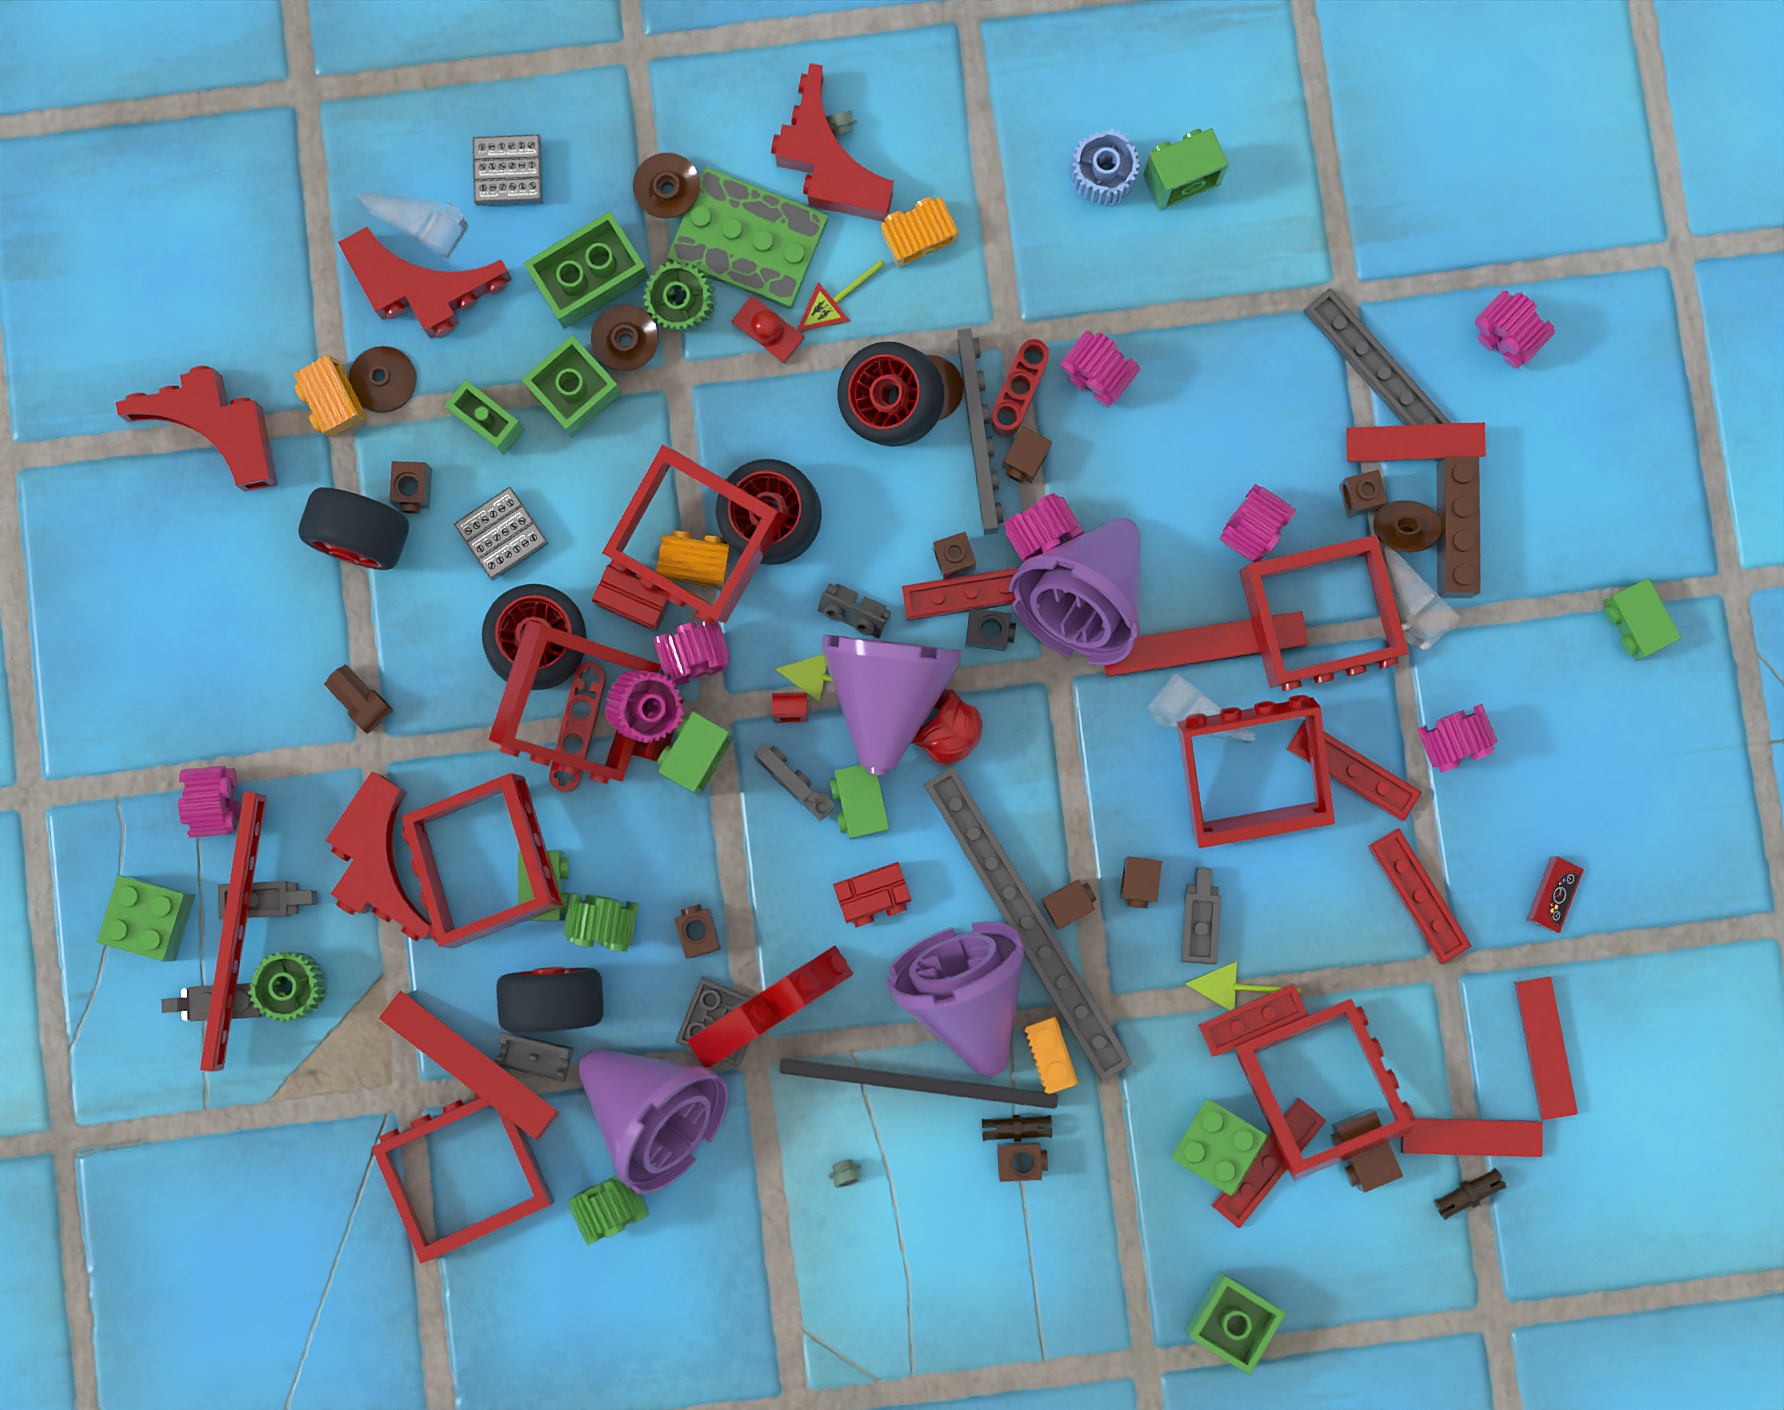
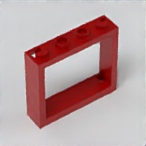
[602,444,786,624]
[1239,535,1409,692]
[488,620,661,785]
[1177,695,1335,849]
[401,773,563,949]
[1236,998,1415,1181]
[371,1093,554,1264]

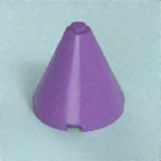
[1009,518,1141,665]
[821,635,961,775]
[886,922,1024,1076]
[579,1049,729,1194]

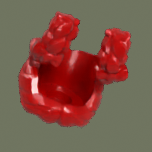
[911,689,983,766]

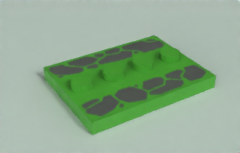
[667,167,829,310]

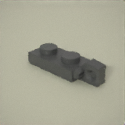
[754,743,835,822]
[1181,867,1221,965]
[218,881,317,920]
[161,983,262,1021]

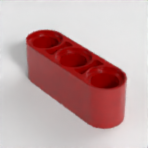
[991,339,1049,437]

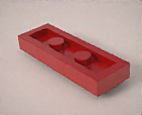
[1198,983,1308,1057]

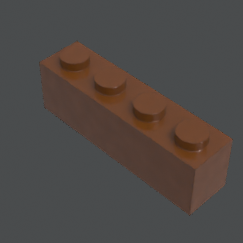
[1436,457,1481,599]

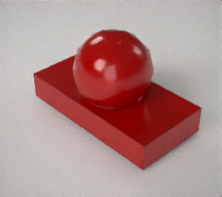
[731,295,805,364]

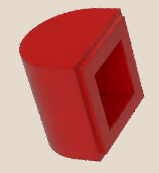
[772,692,808,723]

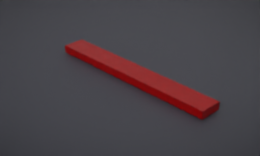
[200,791,267,1072]

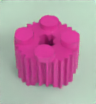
[1475,290,1555,369]
[1059,330,1141,408]
[1219,484,1296,563]
[1003,492,1084,562]
[653,620,731,686]
[604,670,685,743]
[1417,703,1498,773]
[178,766,242,838]

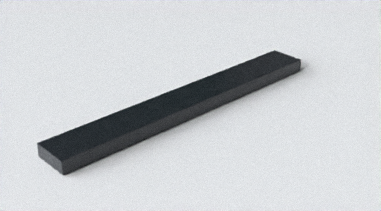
[779,1058,1058,1109]

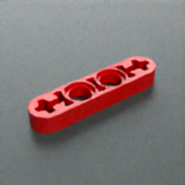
[549,662,607,793]

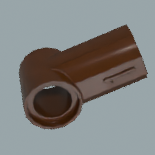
[324,664,393,734]

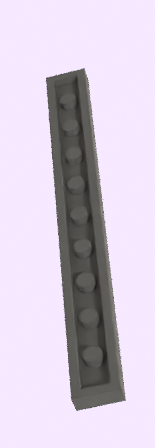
[923,766,1132,1081]

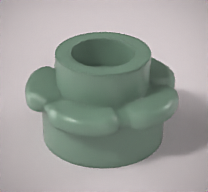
[826,110,857,136]
[828,1159,862,1188]

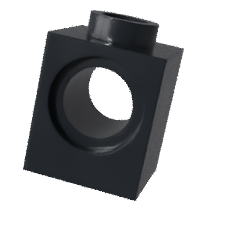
[965,608,1016,651]

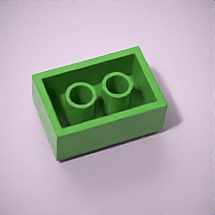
[523,211,650,329]

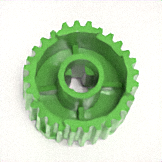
[643,261,717,332]
[563,893,639,952]
[248,952,327,1022]
[568,1174,650,1245]

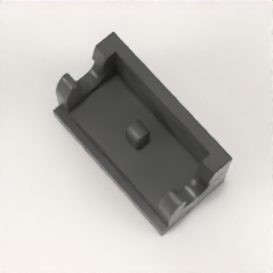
[495,1032,574,1082]

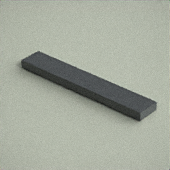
[1303,288,1451,462]

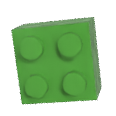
[1143,128,1229,211]
[521,335,622,438]
[657,712,734,797]
[97,875,195,961]
[1171,1098,1270,1197]
[1184,1271,1286,1375]

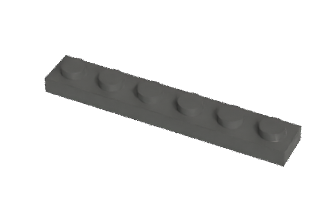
[957,328,1003,535]

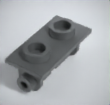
[818,583,891,639]

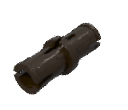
[982,1114,1052,1142]
[1434,1168,1507,1220]

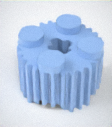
[1070,128,1140,206]

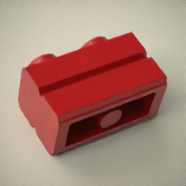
[592,564,671,632]
[833,862,912,928]

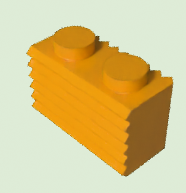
[881,197,959,268]
[294,355,367,437]
[656,530,731,589]
[1022,1016,1079,1094]

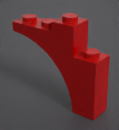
[771,63,894,222]
[338,226,513,339]
[115,366,277,492]
[325,771,432,942]
[687,946,853,1068]

